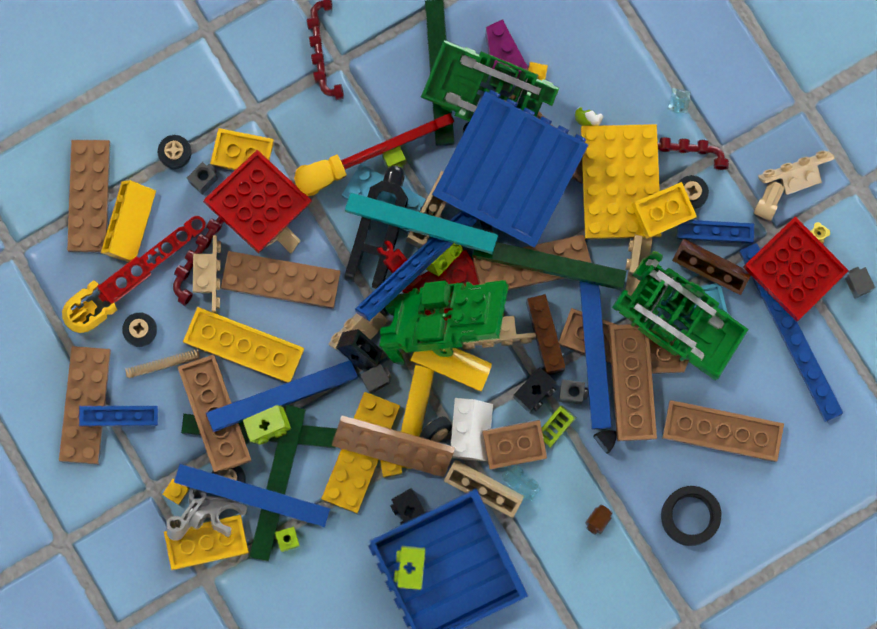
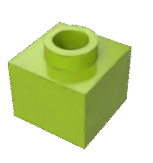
[382,146,406,169]
[275,527,300,552]

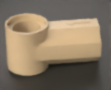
[753,181,785,221]

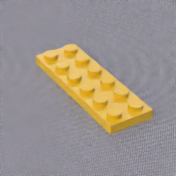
[183,307,305,383]
[321,391,400,514]

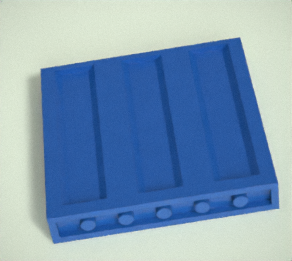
[432,89,588,248]
[368,488,528,629]

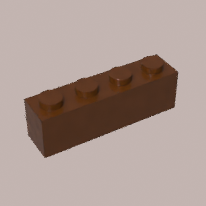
[672,239,751,295]
[526,294,566,375]

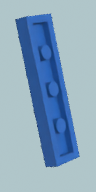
[677,220,754,244]
[79,406,158,426]

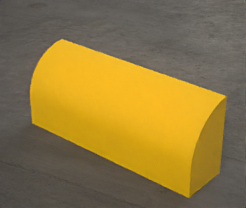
[101,180,156,262]
[410,348,492,391]
[401,365,434,437]

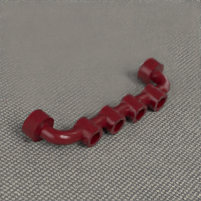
[307,0,344,100]
[658,137,729,170]
[173,217,224,306]

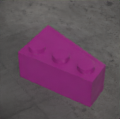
[485,19,528,90]

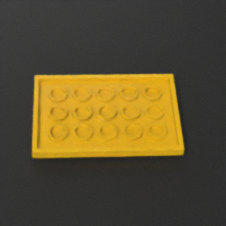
[581,124,662,239]

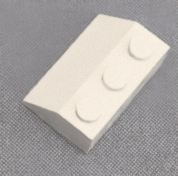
[451,398,493,462]

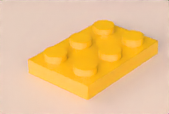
[210,128,274,171]
[632,182,697,239]

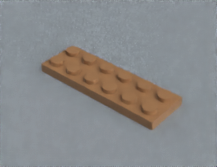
[67,140,110,252]
[473,235,591,290]
[221,251,341,309]
[609,324,657,441]
[59,346,111,464]
[178,355,251,474]
[662,400,784,462]
[332,415,455,477]

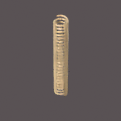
[125,349,199,379]

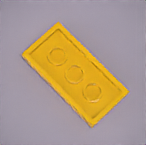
[164,515,249,570]

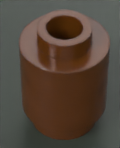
[585,504,613,535]

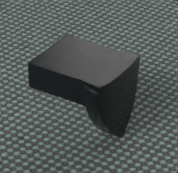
[593,431,617,454]

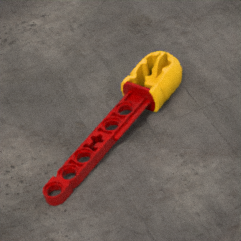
[294,113,455,196]
[62,216,206,333]

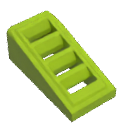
[542,405,577,447]

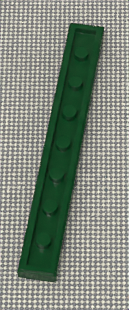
[425,0,454,145]
[472,242,627,290]
[249,405,306,562]
[181,413,337,448]

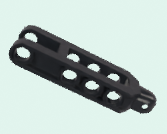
[344,165,409,289]

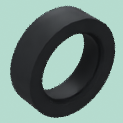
[661,486,722,546]

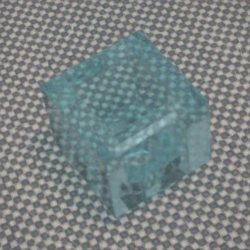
[668,88,691,113]

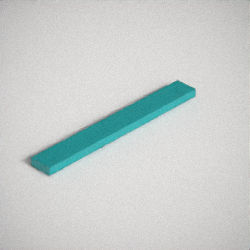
[345,193,498,254]

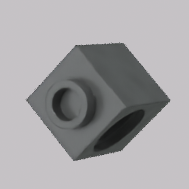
[187,162,218,195]
[845,267,875,299]
[360,364,391,394]
[559,379,588,404]

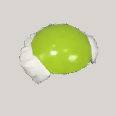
[574,107,603,126]

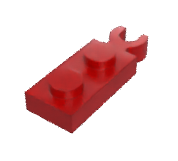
[377,241,422,291]

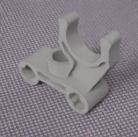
[167,488,247,540]

